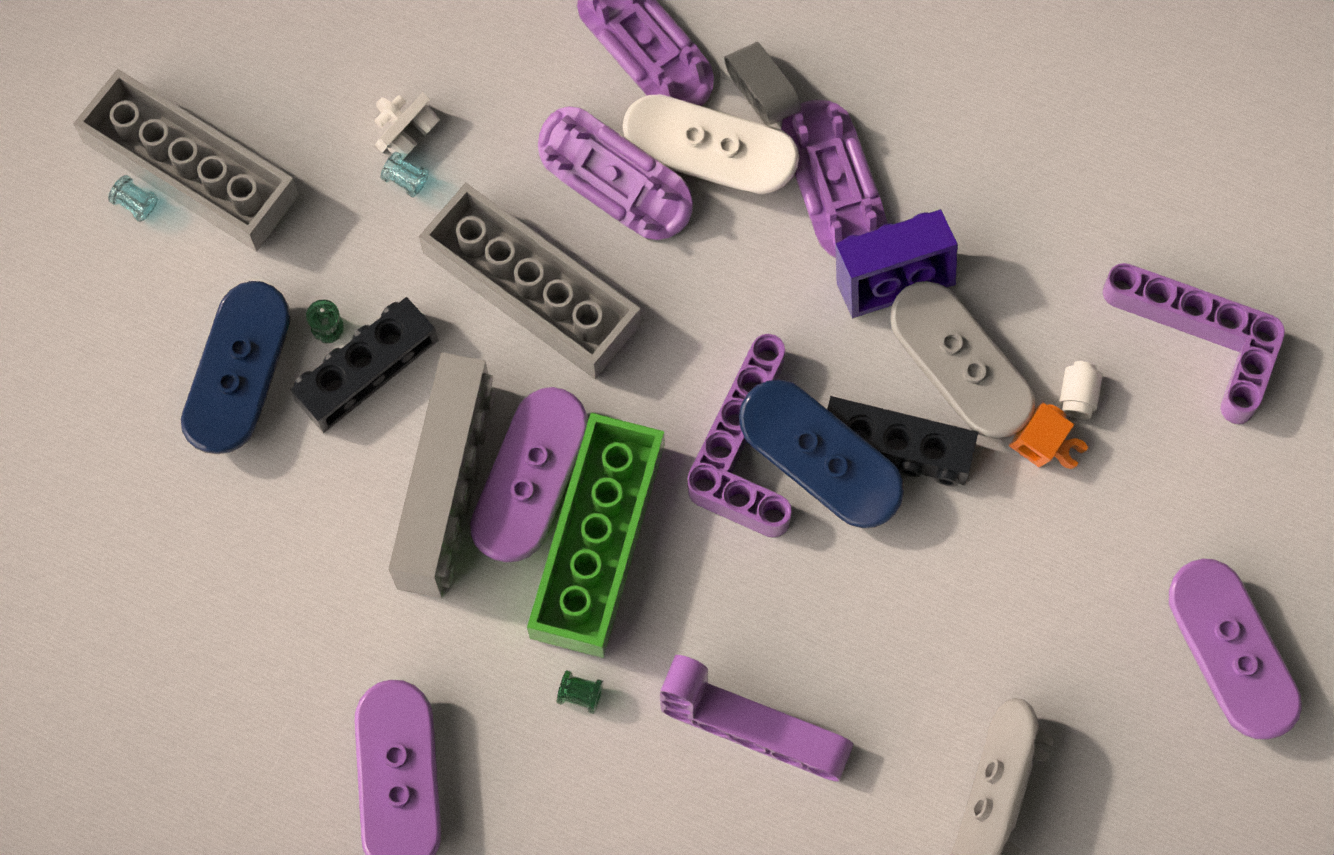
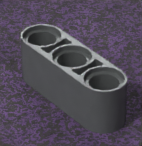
[724,42,801,126]

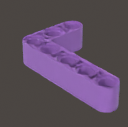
[1102,263,1285,424]
[687,334,791,538]
[660,655,854,782]

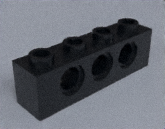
[290,297,439,433]
[827,396,979,487]

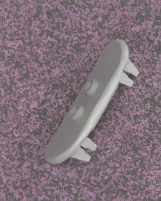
[890,281,1035,438]
[951,698,1054,855]

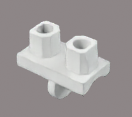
[375,92,440,160]

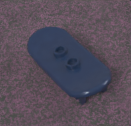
[181,281,291,455]
[739,380,904,529]

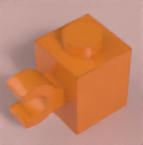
[1009,402,1089,469]

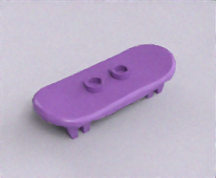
[577,0,714,106]
[781,99,888,258]
[538,106,693,240]
[470,387,588,563]
[1169,558,1302,740]
[355,679,441,855]

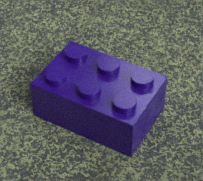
[835,209,958,319]

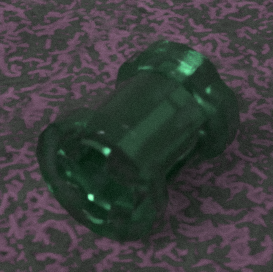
[306,299,344,344]
[556,670,604,714]

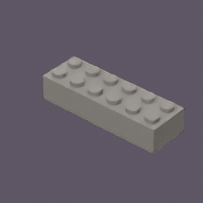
[73,68,300,252]
[419,182,641,380]
[388,352,496,598]

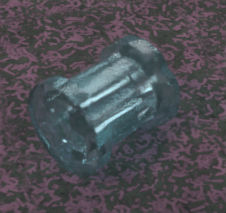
[380,152,429,197]
[108,175,158,222]

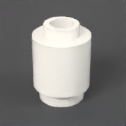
[1059,361,1103,420]

